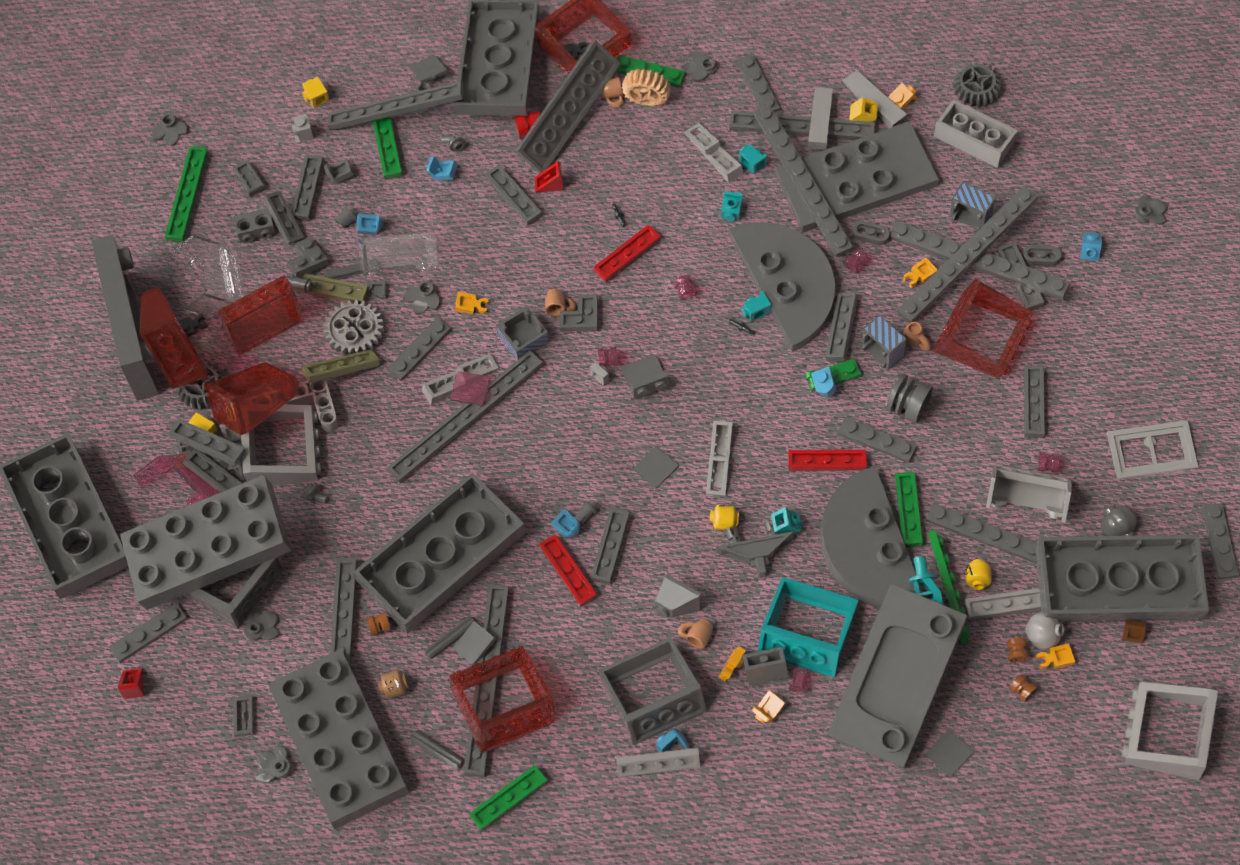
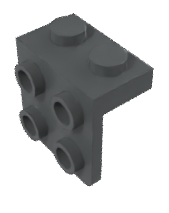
[621,355,670,399]

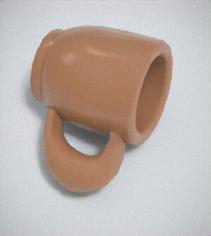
[601,77,623,108]
[545,289,576,317]
[903,322,931,351]
[678,619,713,649]

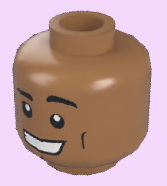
[378,670,409,699]

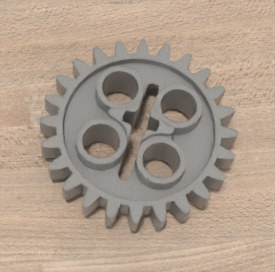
[323,299,384,355]

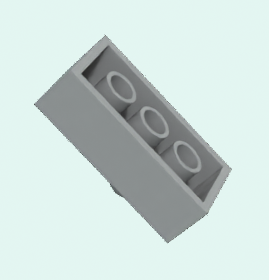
[933,99,1018,168]

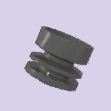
[886,374,933,424]

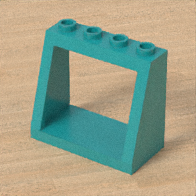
[758,577,859,678]

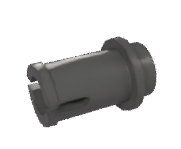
[288,276,314,293]
[574,501,597,526]

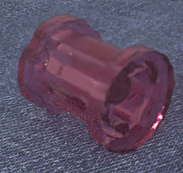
[789,668,810,694]

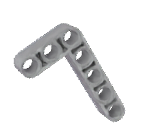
[237,379,339,432]

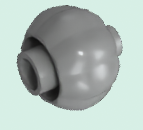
[1026,611,1065,649]

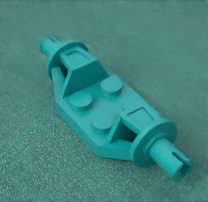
[909,556,946,676]

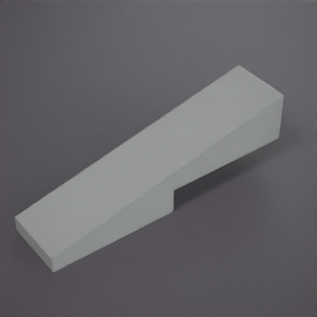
[843,70,907,128]
[808,87,833,150]
[685,123,743,183]
[422,354,499,405]
[706,421,733,496]

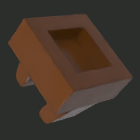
[1122,620,1146,644]

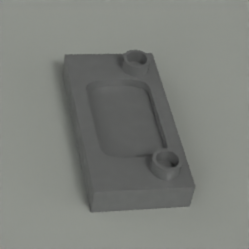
[91,235,159,401]
[827,584,968,769]

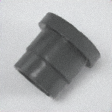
[335,206,357,229]

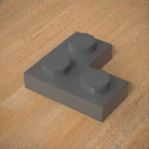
[287,237,329,277]
[560,294,598,331]

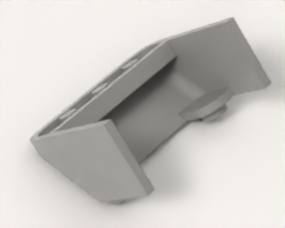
[986,465,1072,523]

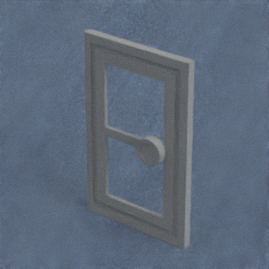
[1107,420,1198,479]

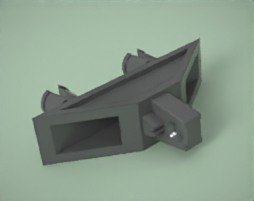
[716,520,794,577]

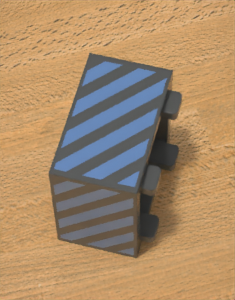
[950,182,996,231]
[496,306,549,360]
[861,315,906,370]

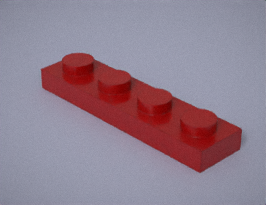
[593,224,661,283]
[788,450,867,471]
[539,534,597,607]

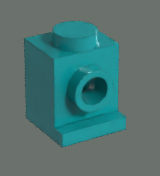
[739,144,767,174]
[721,191,742,222]
[741,290,771,322]
[771,507,803,535]

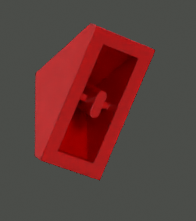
[534,161,563,193]
[117,667,144,699]

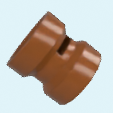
[366,612,391,636]
[1007,637,1029,663]
[1009,674,1038,702]

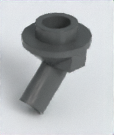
[441,136,466,152]
[303,483,329,504]

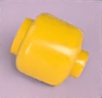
[710,504,739,531]
[966,559,992,590]

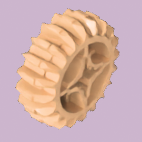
[622,69,670,106]

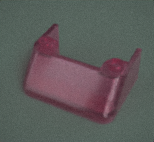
[133,453,220,506]

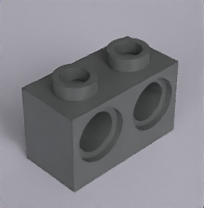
[233,208,276,243]

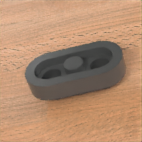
[853,221,889,245]
[1023,245,1061,266]

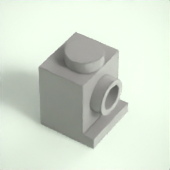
[291,114,314,144]

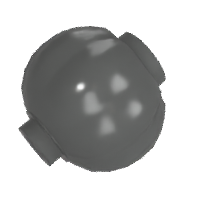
[1101,505,1137,536]

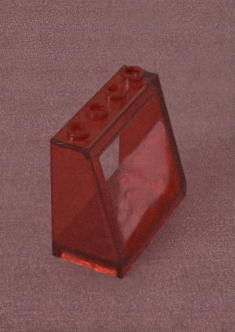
[534,0,633,74]
[218,275,304,356]
[932,278,1034,379]
[140,287,208,389]
[204,362,299,435]
[449,646,555,753]

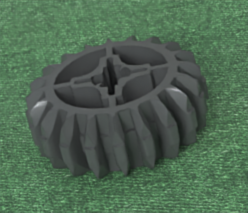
[953,61,1002,108]
[175,360,227,410]

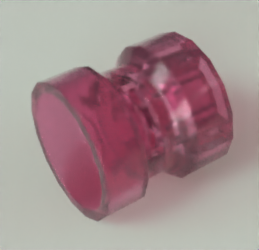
[843,248,869,274]
[674,275,697,301]
[598,347,618,367]
[1037,452,1059,473]

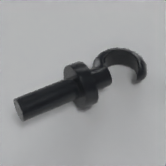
[612,203,626,227]
[729,319,755,335]

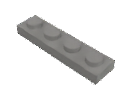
[965,588,1041,620]
[616,748,700,777]

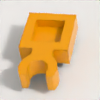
[903,258,938,288]
[455,292,488,314]
[1036,643,1075,670]
[718,646,746,682]

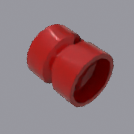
[514,110,540,139]

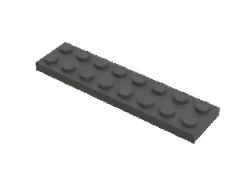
[515,40,621,173]

